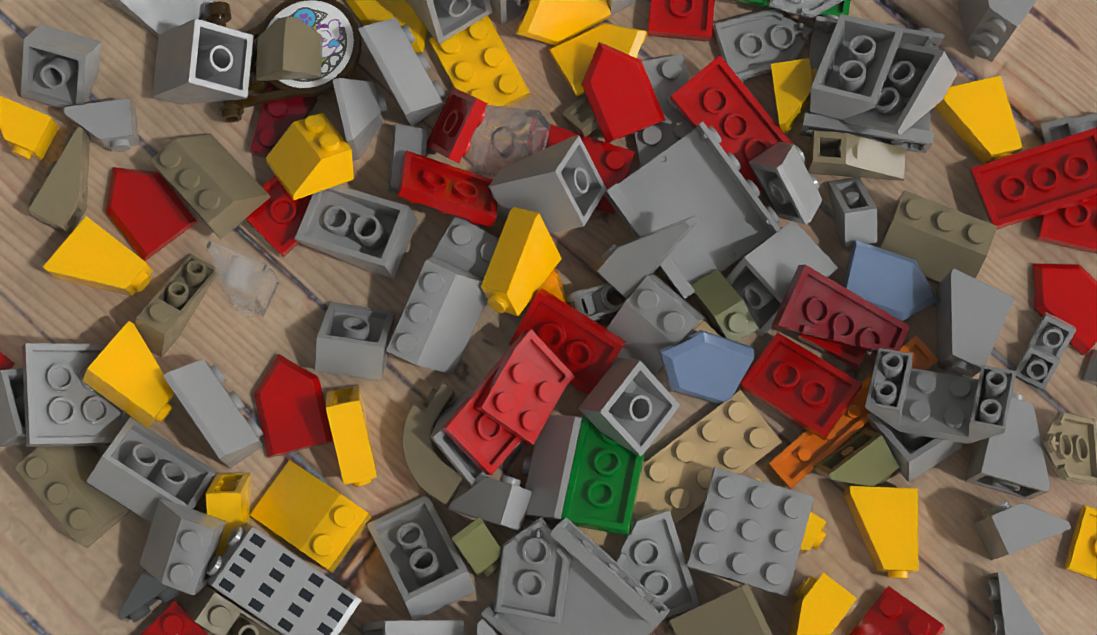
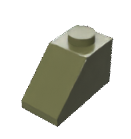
[690,269,759,342]
[813,428,900,487]
[451,517,502,577]

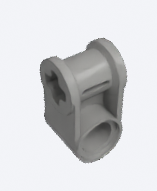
[566,283,629,324]

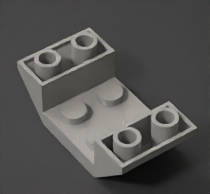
[865,348,1016,444]

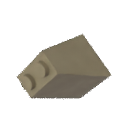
[665,583,772,635]

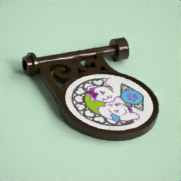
[204,0,362,123]

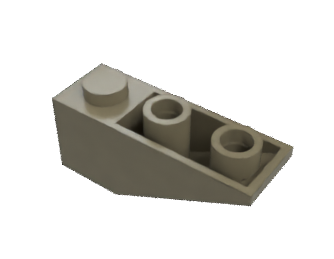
[28,126,90,235]
[807,131,905,181]
[135,254,219,358]
[186,585,282,635]

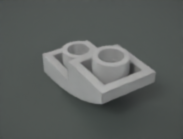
[389,124,427,192]
[1015,312,1076,390]

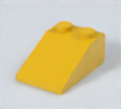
[250,460,372,573]
[787,572,857,635]

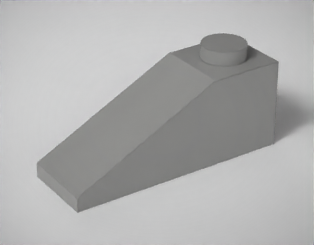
[597,216,699,299]

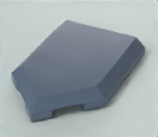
[843,240,939,321]
[659,330,754,405]

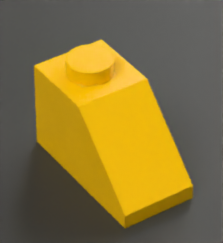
[771,58,818,134]
[0,96,59,161]

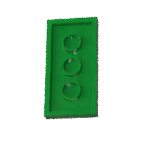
[561,395,646,536]

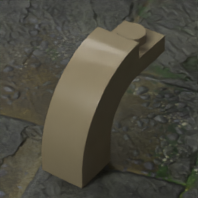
[403,383,465,508]

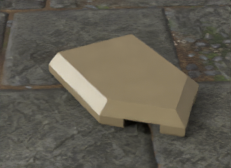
[1042,412,1097,485]

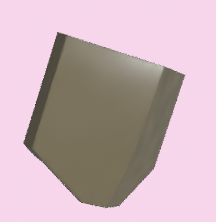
[256,17,323,81]

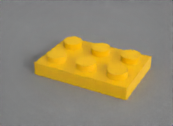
[429,15,530,119]

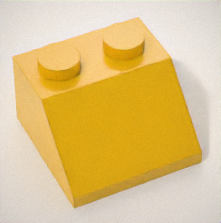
[266,113,354,200]

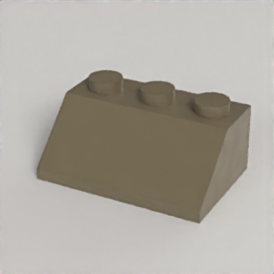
[149,133,270,240]
[879,190,998,284]
[14,446,132,548]

